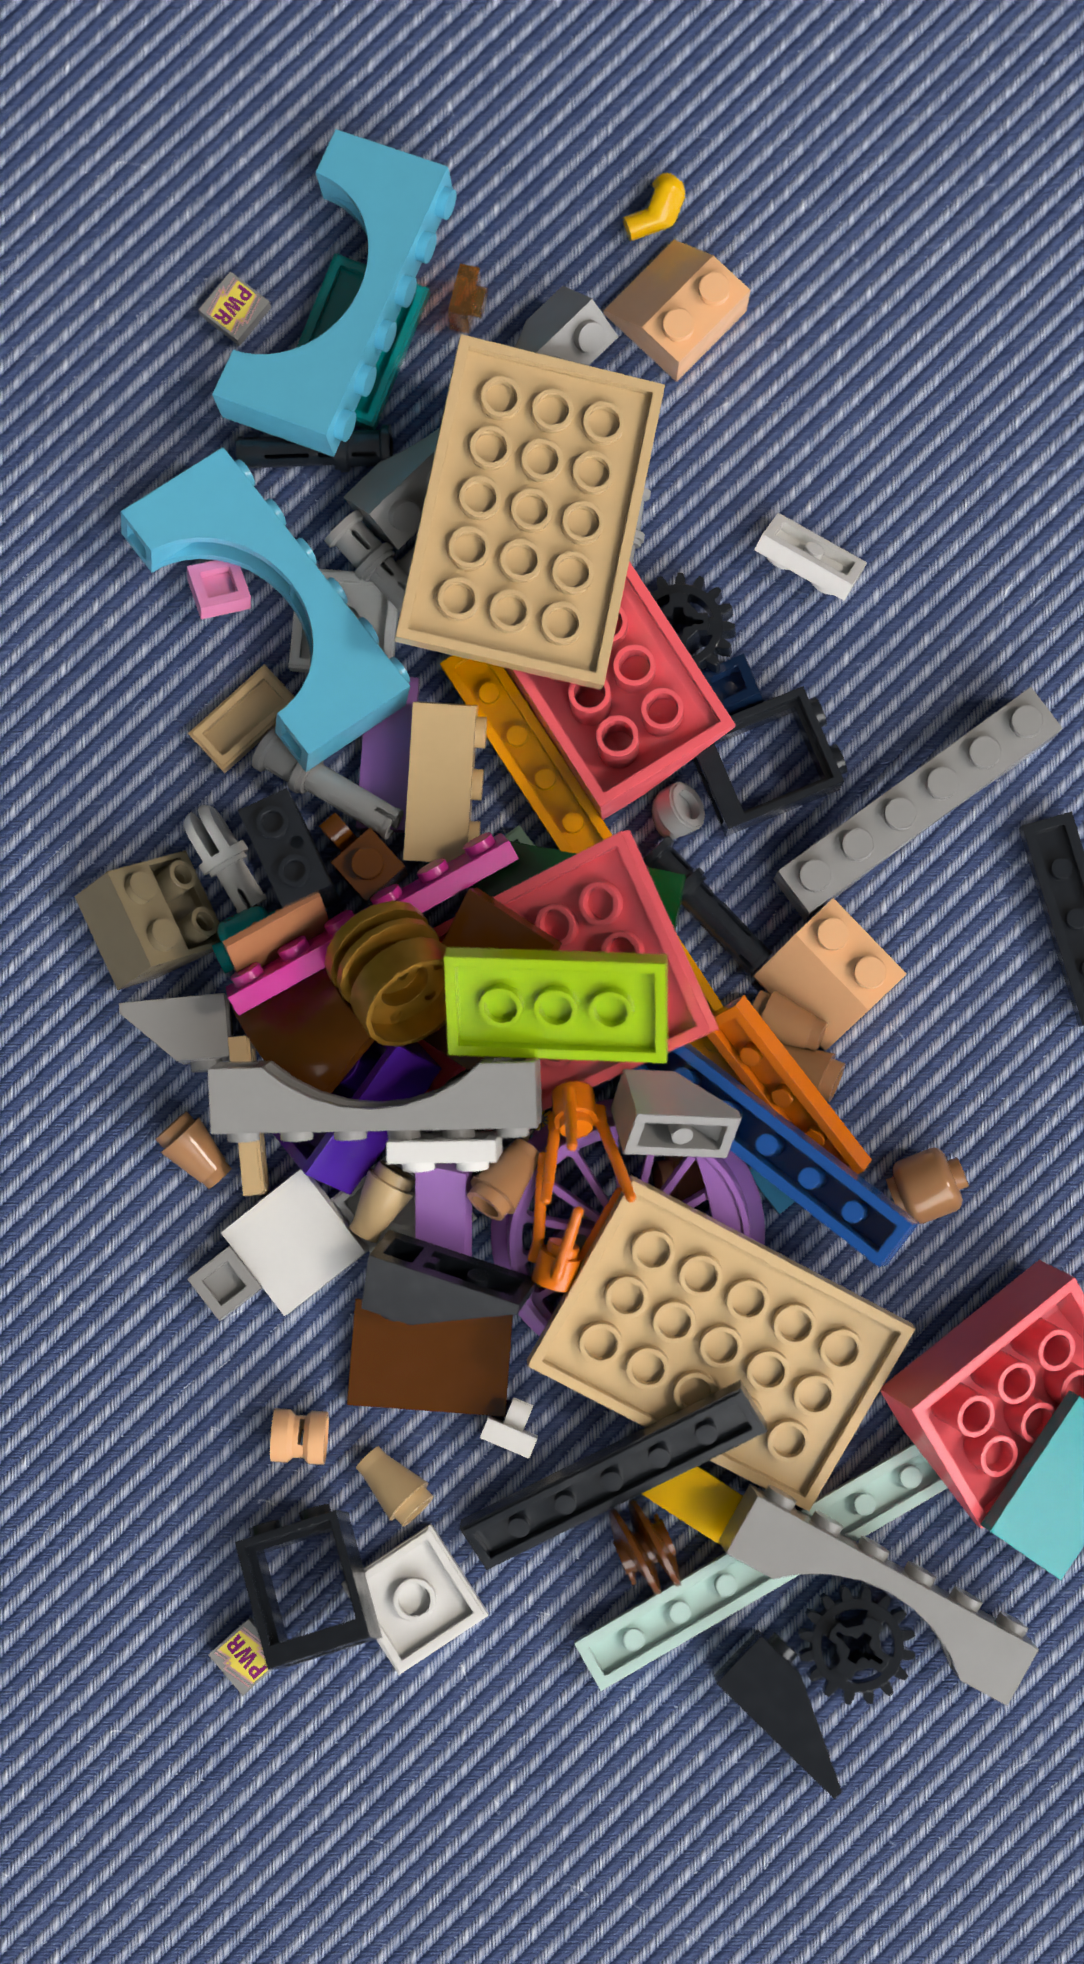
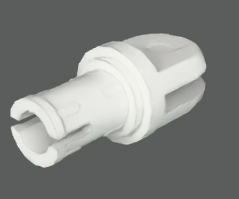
[184,805,267,913]

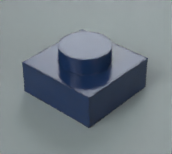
[702,653,764,716]

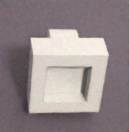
[480,1397,538,1459]

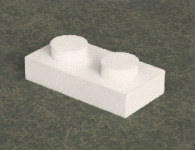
[754,513,867,601]
[386,1131,503,1172]

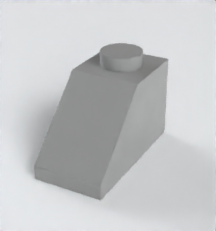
[119,993,234,1073]
[611,1069,741,1158]

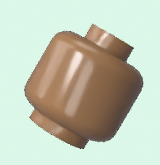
[886,1147,969,1224]

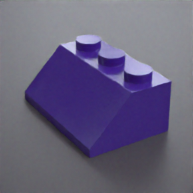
[272,1040,442,1195]

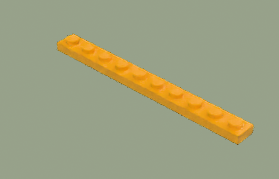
[440,655,744,1085]

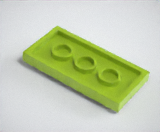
[444,947,668,1063]

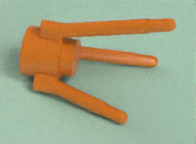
[540,1081,636,1205]
[527,1151,622,1292]

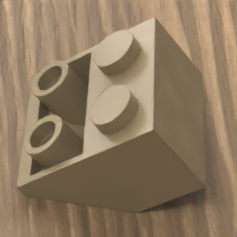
[74,850,220,990]

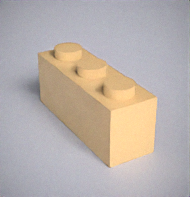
[403,701,487,863]

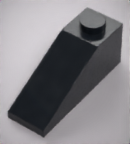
[361,1230,537,1325]
[714,1629,842,1799]

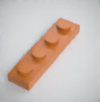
[706,995,872,1174]

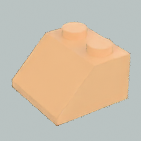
[604,240,751,382]
[753,898,907,1051]

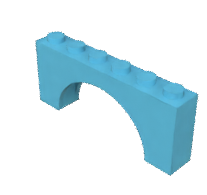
[212,129,457,457]
[121,447,410,772]

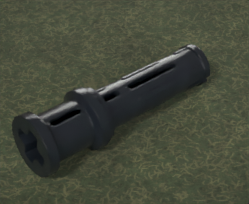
[236,424,393,473]
[643,836,773,976]

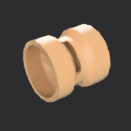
[270,1408,329,1465]

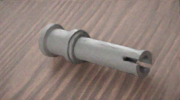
[324,510,408,612]
[252,728,403,839]

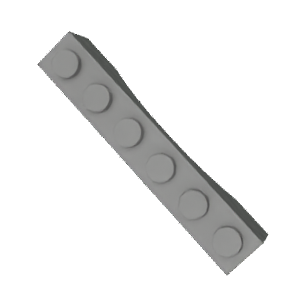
[343,286,619,550]
[773,687,1063,920]
[208,1057,542,1143]
[719,1484,1039,1706]

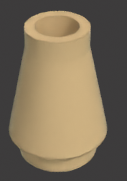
[349,1160,415,1243]
[356,1446,434,1526]

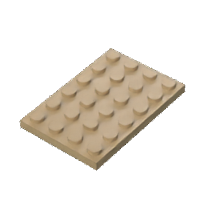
[394,334,665,690]
[527,1175,915,1511]

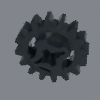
[648,573,736,674]
[798,1584,916,1705]

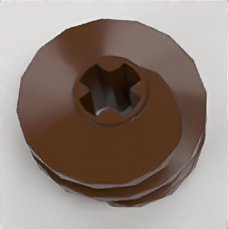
[608,1499,681,1595]

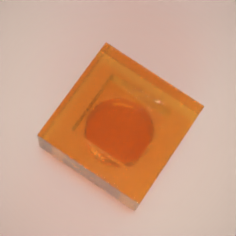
[448,263,488,334]

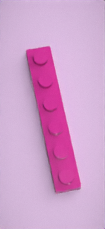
[225,832,519,1016]

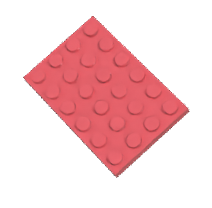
[418,830,719,1112]

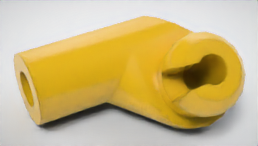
[623,173,685,241]

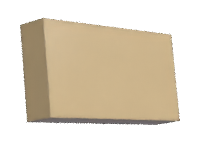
[188,664,294,774]

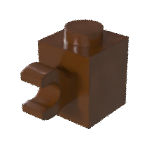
[319,812,408,907]

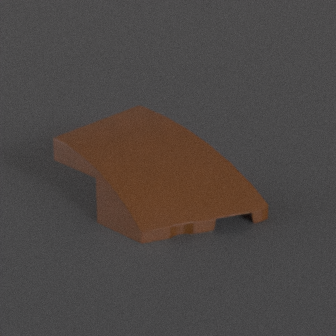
[230,967,375,1093]

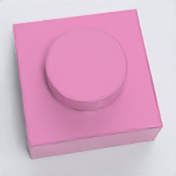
[187,560,251,620]

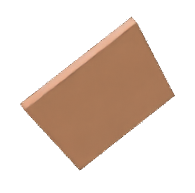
[223,893,329,972]

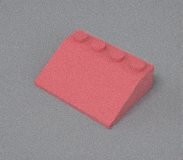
[504,561,735,820]
[880,1260,1084,1529]

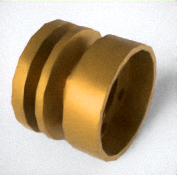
[324,901,447,1047]

